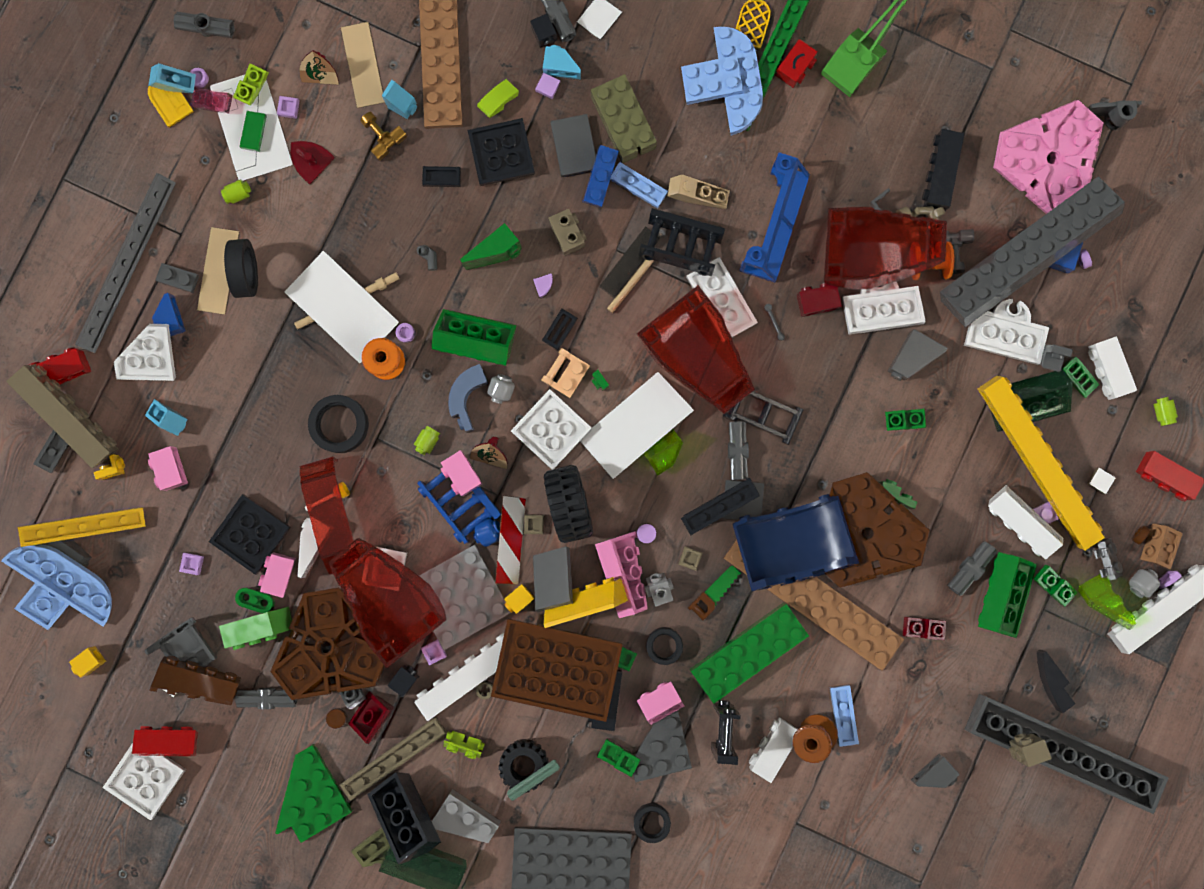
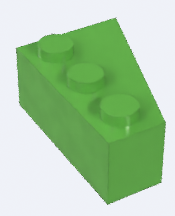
[219,607,292,650]

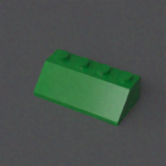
[432,309,516,366]
[978,552,1037,638]

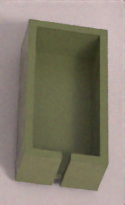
[591,74,657,163]

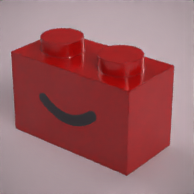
[775,39,818,88]

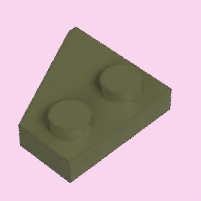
[351,827,396,867]

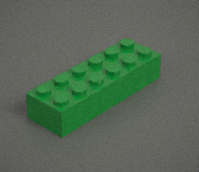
[690,603,809,704]

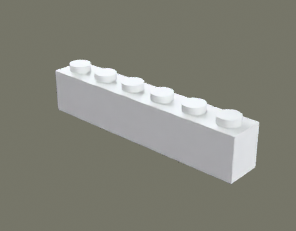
[1108,565,1204,654]
[414,632,505,721]

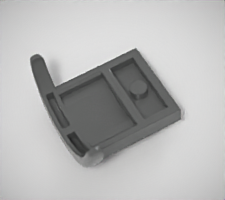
[145,617,217,667]

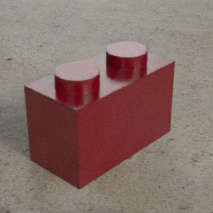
[797,282,842,317]

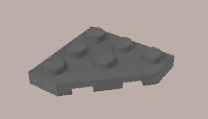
[633,710,692,782]

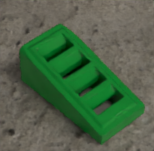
[1059,356,1099,398]

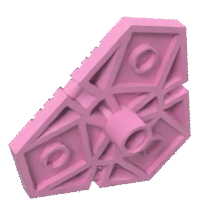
[993,100,1103,214]

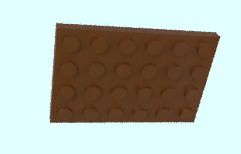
[491,618,623,722]

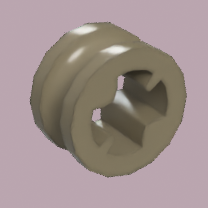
[476,681,493,700]

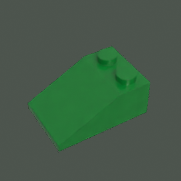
[460,223,522,270]

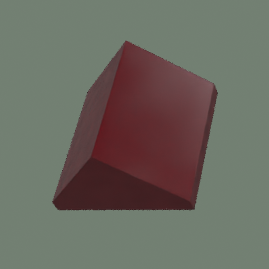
[348,691,395,744]

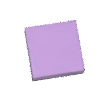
[535,73,561,99]
[277,96,300,119]
[179,553,204,575]
[421,639,447,665]

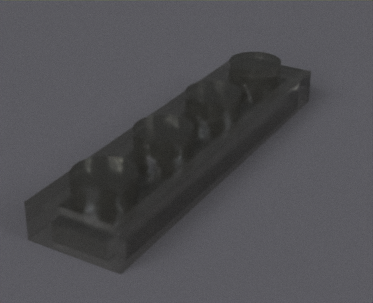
[600,226,660,299]

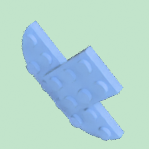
[681,27,763,135]
[1,544,112,630]

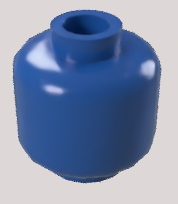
[473,518,501,547]

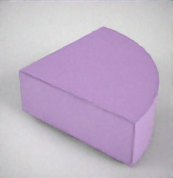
[533,274,553,298]
[1159,571,1182,589]

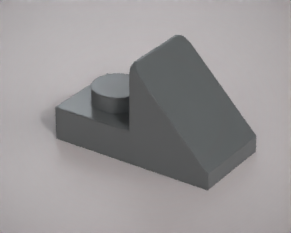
[1041,345,1073,372]

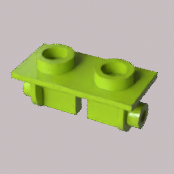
[444,731,485,759]

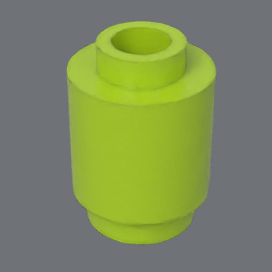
[221,179,251,204]
[1153,397,1178,426]
[413,426,440,456]

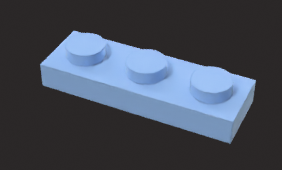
[610,162,668,209]
[829,685,859,747]

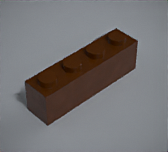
[149,656,241,705]

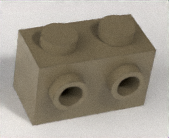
[548,209,587,256]
[1009,733,1052,767]

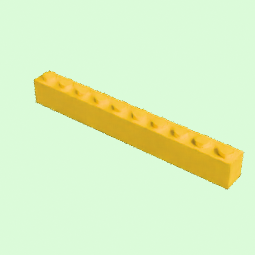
[977,376,1105,551]

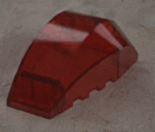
[824,207,947,289]
[636,285,755,414]
[328,538,447,668]

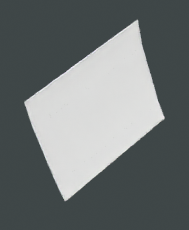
[577,0,622,39]

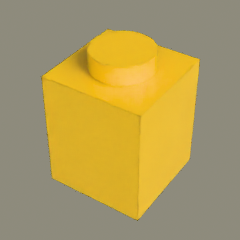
[504,583,535,614]
[69,646,107,678]

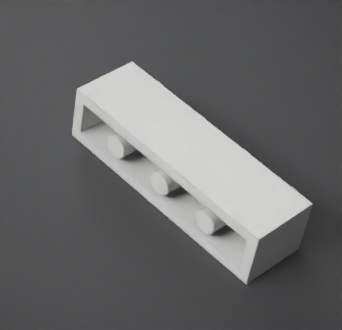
[988,485,1063,560]

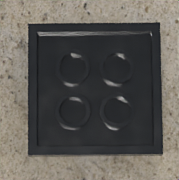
[467,118,535,186]
[209,494,291,575]

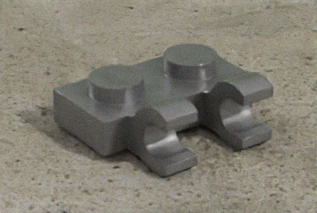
[1094,538,1123,580]

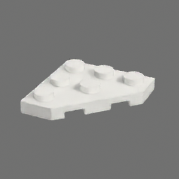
[114,324,176,381]

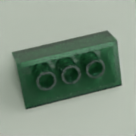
[990,369,1073,432]
[378,845,467,889]

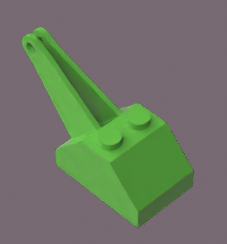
[821,0,908,97]

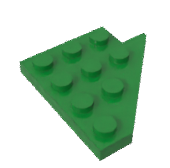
[275,744,353,843]

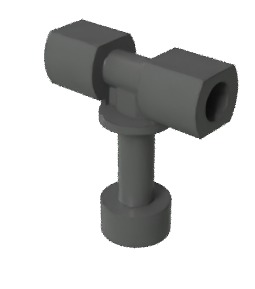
[933,229,974,274]

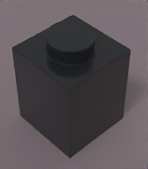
[530,14,557,48]
[387,665,420,698]

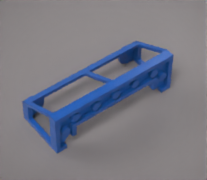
[739,152,810,283]

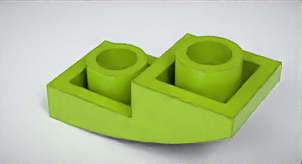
[233,64,269,106]
[477,79,519,118]

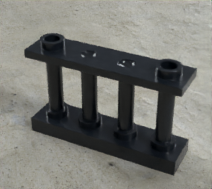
[639,208,725,276]
[681,478,760,536]
[711,700,741,765]

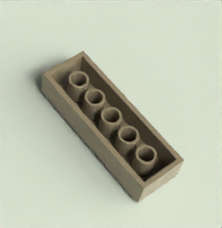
[6,364,118,468]

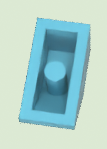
[543,45,581,80]
[149,63,196,93]
[382,80,417,119]
[145,399,188,436]

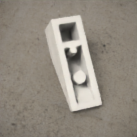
[298,516,335,578]

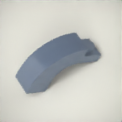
[448,364,489,433]

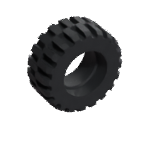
[544,465,593,543]

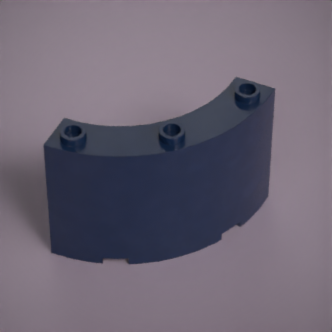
[732,494,859,591]

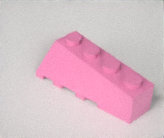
[595,531,648,618]

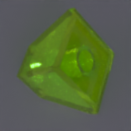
[643,429,683,476]

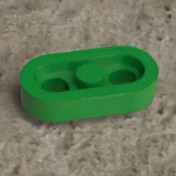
[235,588,275,613]

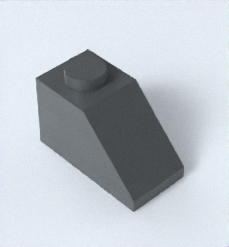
[911,754,960,788]

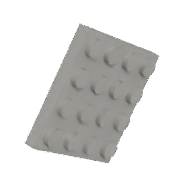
[407,545,511,650]

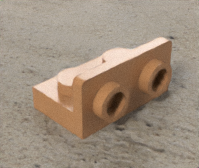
[1140,524,1183,570]

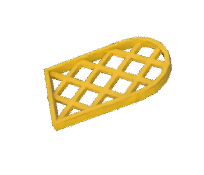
[736,0,771,50]

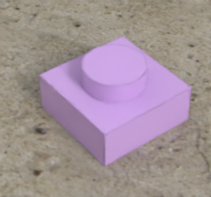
[1033,502,1059,524]

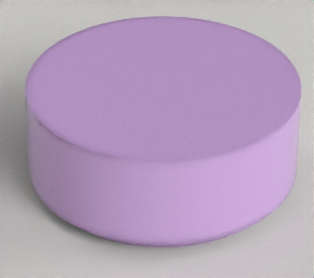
[190,68,209,88]
[1078,249,1092,269]
[395,323,415,343]
[637,524,656,543]

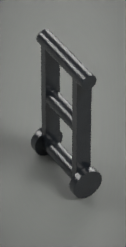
[723,381,803,445]

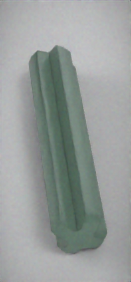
[507,760,560,801]

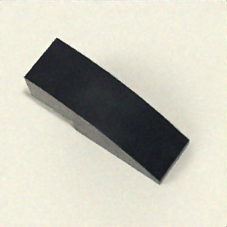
[1037,650,1075,713]

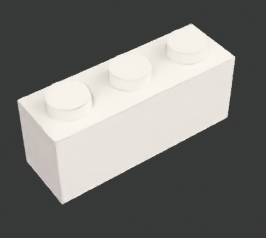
[1088,336,1137,400]
[749,717,798,783]

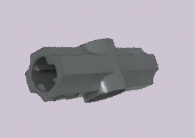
[541,0,576,42]
[173,12,235,38]
[728,421,749,480]
[947,541,998,596]
[235,688,298,709]

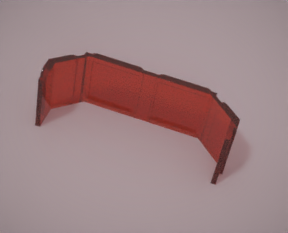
[299,457,365,575]

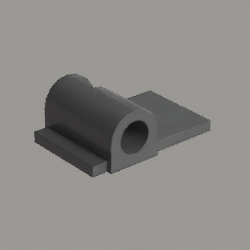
[1088,100,1142,130]

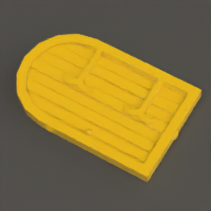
[148,86,194,128]

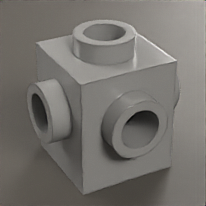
[644,572,674,607]

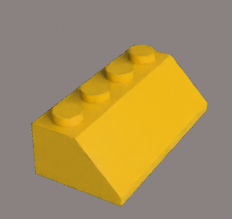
[544,577,628,628]

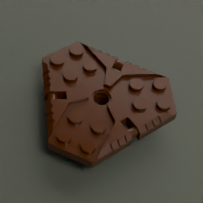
[825,472,930,588]
[270,587,390,700]

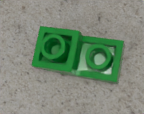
[885,409,926,431]
[879,479,917,509]
[1033,564,1078,607]

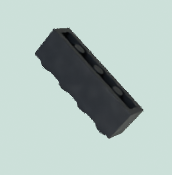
[922,129,965,211]

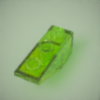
[1078,574,1137,630]

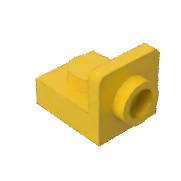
[94,454,125,480]

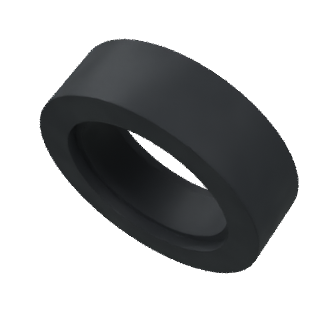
[224,239,258,298]
[308,395,369,453]

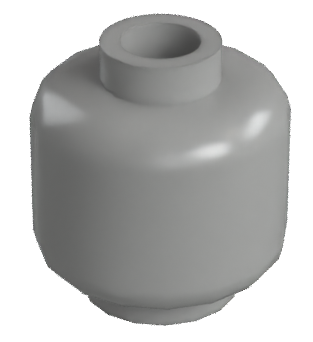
[487,374,515,404]
[1129,569,1160,598]

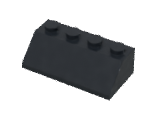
[367,772,441,864]

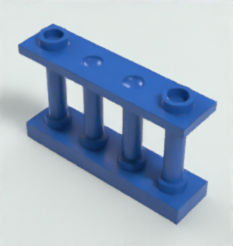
[417,454,502,544]

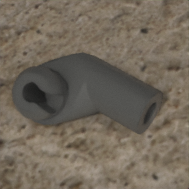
[417,245,437,271]

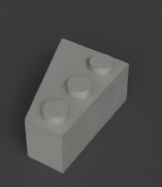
[432,789,501,843]

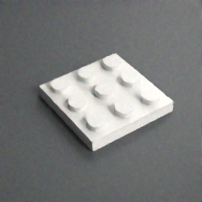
[511,389,592,470]
[103,743,186,820]

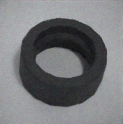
[646,627,683,665]
[634,803,671,843]

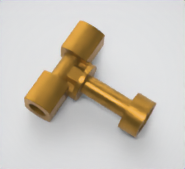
[360,112,408,161]

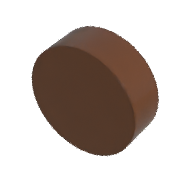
[1132,525,1151,545]
[326,708,347,729]

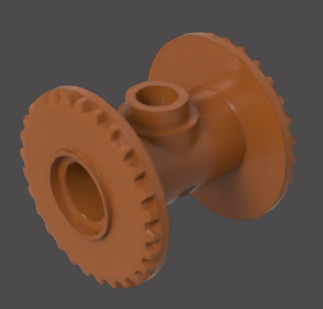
[793,714,838,763]

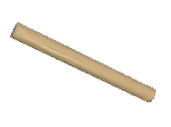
[607,260,654,313]

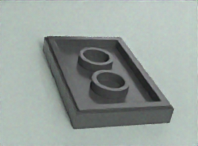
[550,114,596,177]
[533,546,573,612]

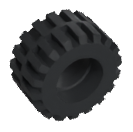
[499,739,549,793]

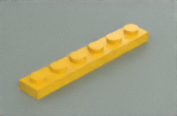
[18,507,146,547]

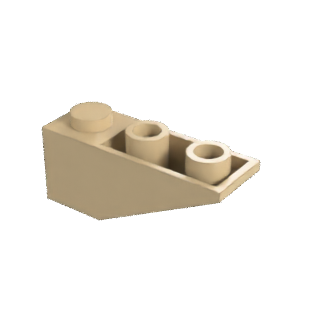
[667,175,730,209]

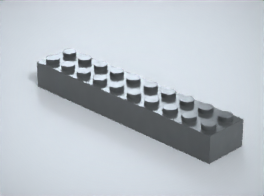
[940,176,1125,327]
[964,694,1169,814]

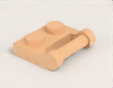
[541,348,590,398]

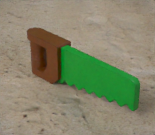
[688,566,741,620]

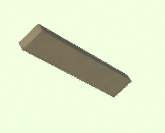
[339,717,447,801]

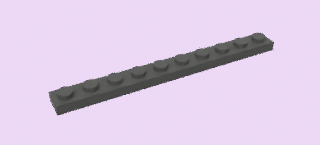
[75,173,176,353]

